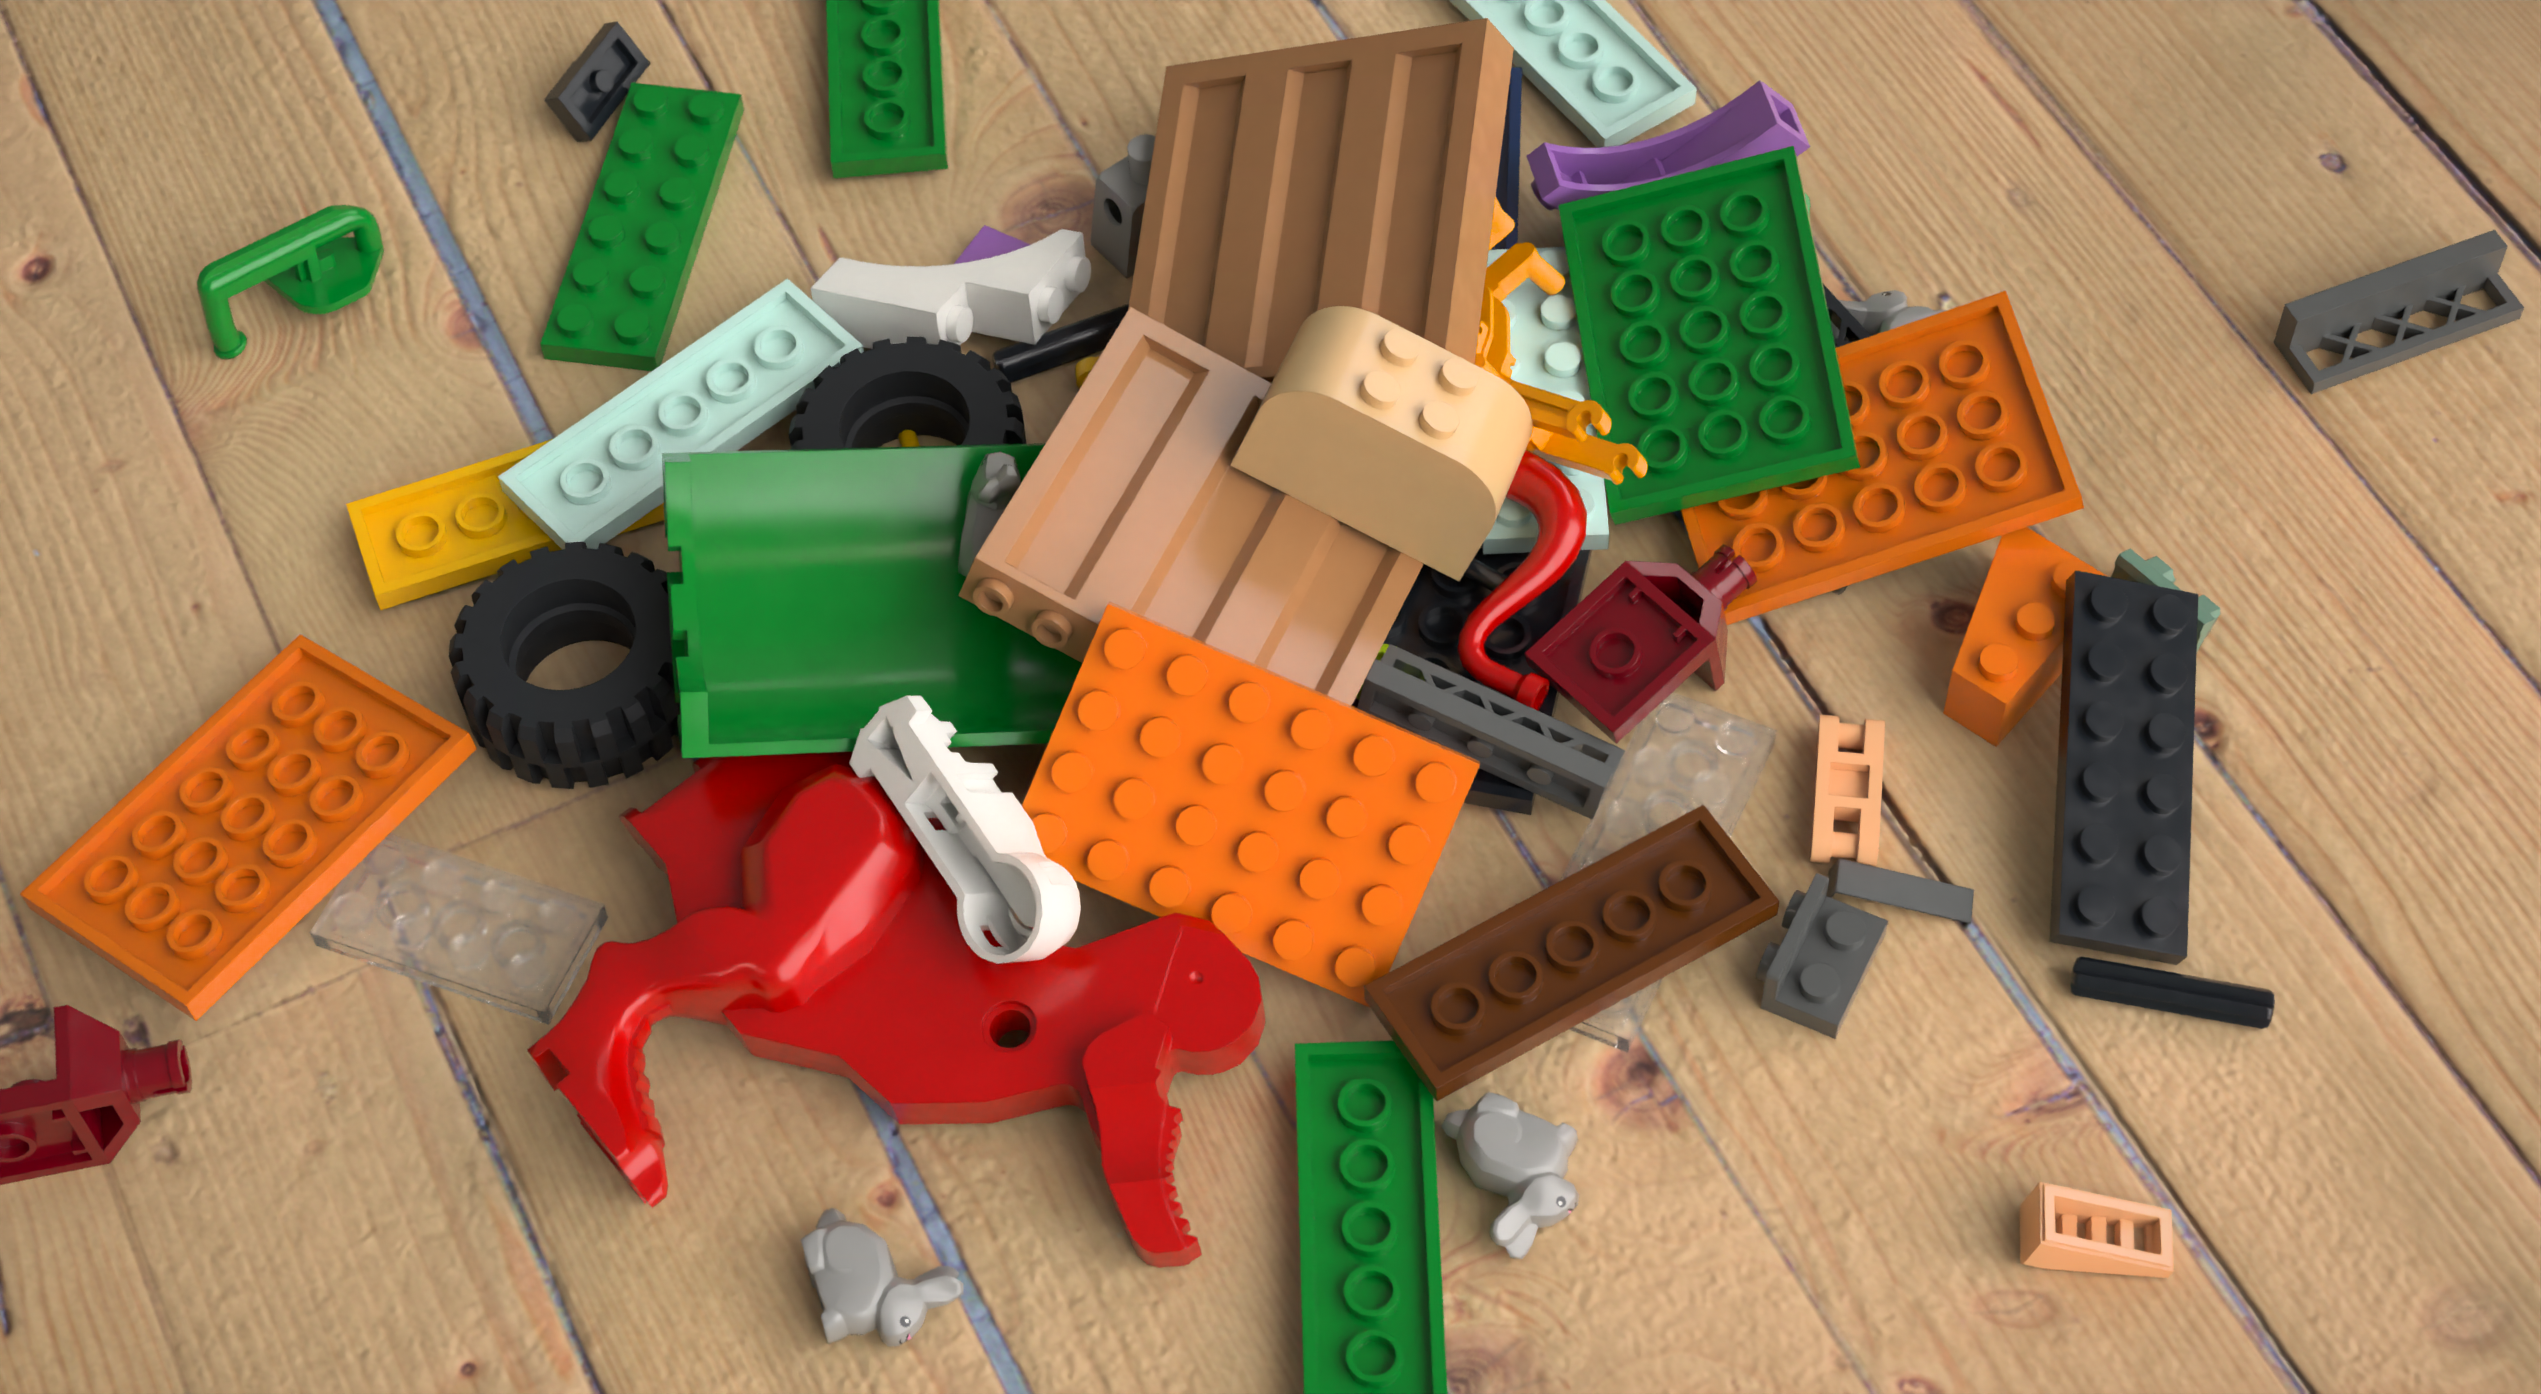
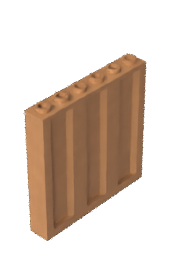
[1128,18,1514,383]
[958,307,1424,706]

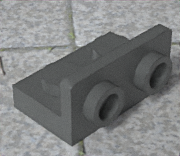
[1756,873,1888,1039]

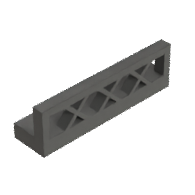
[2274,230,2524,394]
[1357,644,1625,820]

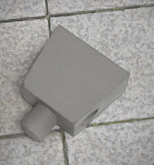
[1091,134,1155,279]

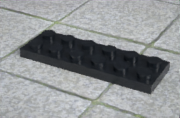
[2049,570,2198,965]

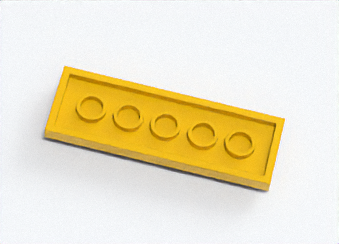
[346,439,664,611]

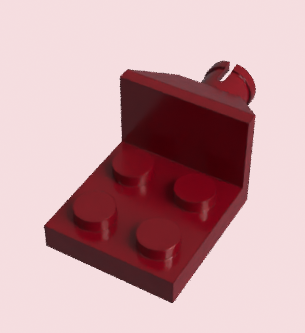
[1524,544,1757,744]
[0,1005,192,1185]

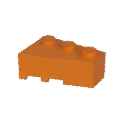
[1943,527,2108,747]

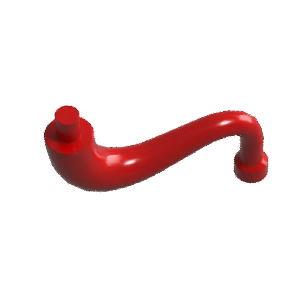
[1457,450,1587,711]

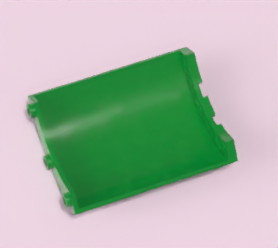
[662,443,1082,758]

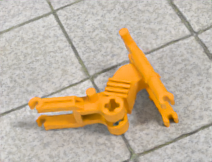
[1475,196,1648,485]

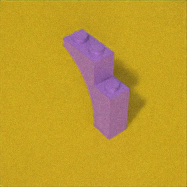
[1526,80,1810,211]

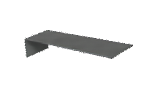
[1826,859,1974,924]

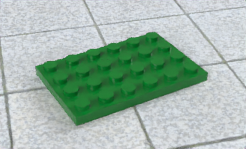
[1558,146,1860,525]

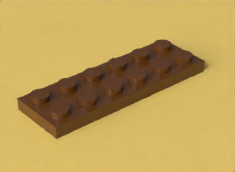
[1364,804,1780,1102]

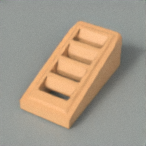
[2019,1182,2174,1278]

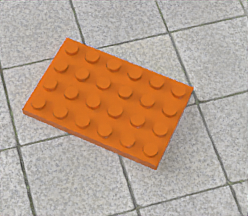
[1681,291,2084,625]
[1022,602,1480,1008]
[20,634,477,1021]

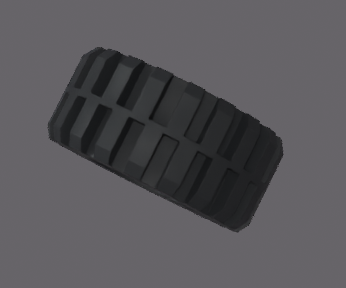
[789,337,1027,450]
[449,542,680,789]

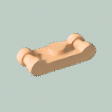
[1809,715,1885,867]

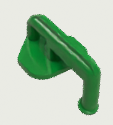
[197,205,384,359]

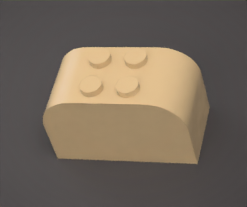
[1230,306,1533,581]

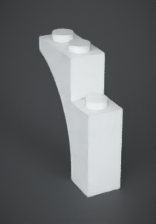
[811,229,1091,349]

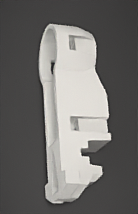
[849,696,1081,964]

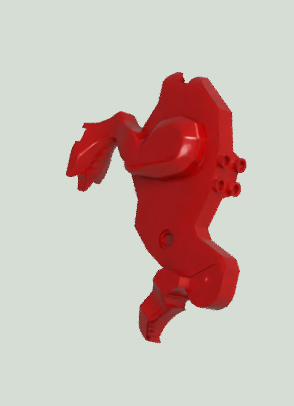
[527,751,1266,1268]

